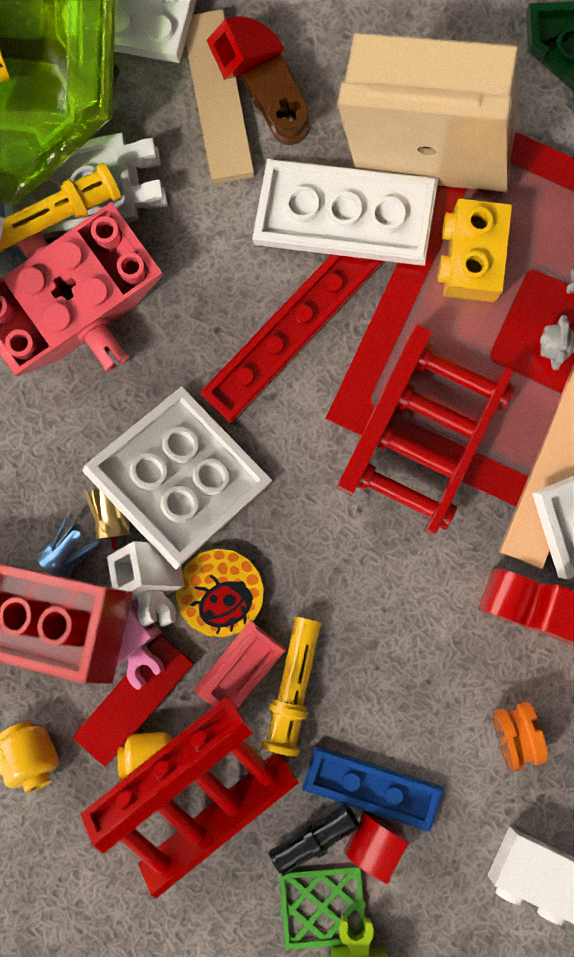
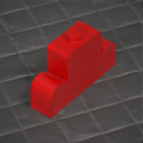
[478,569,574,646]

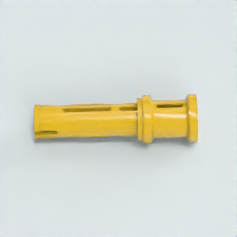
[0,162,121,253]
[260,617,323,757]

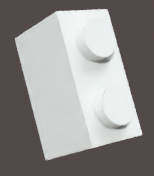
[488,826,574,926]

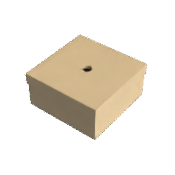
[337,33,518,193]

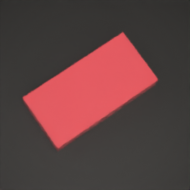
[193,620,286,708]

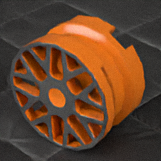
[492,701,548,773]

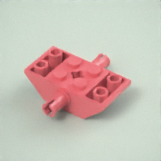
[0,202,163,377]

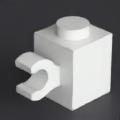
[107,541,184,626]

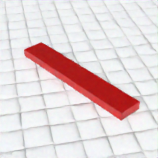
[199,254,385,424]

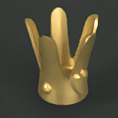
[83,488,130,550]

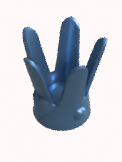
[37,517,100,577]

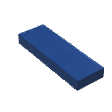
[302,745,444,832]

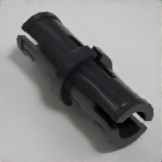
[269,803,360,876]

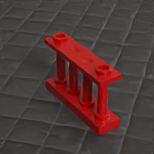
[336,324,515,535]
[80,696,299,899]

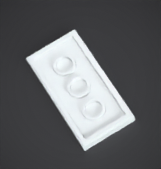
[252,159,438,266]

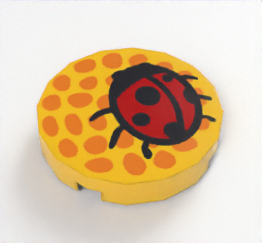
[176,549,264,637]

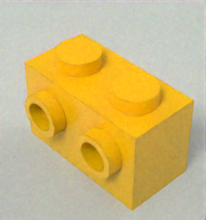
[437,199,512,303]

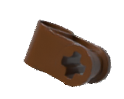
[242,55,309,145]

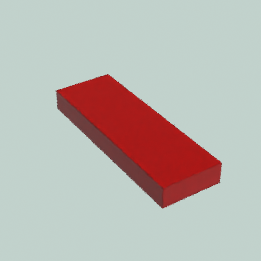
[72,634,194,767]

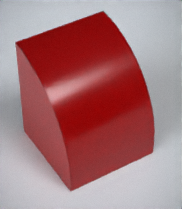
[206,16,285,80]
[343,810,409,884]

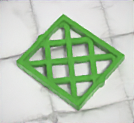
[280,866,366,950]

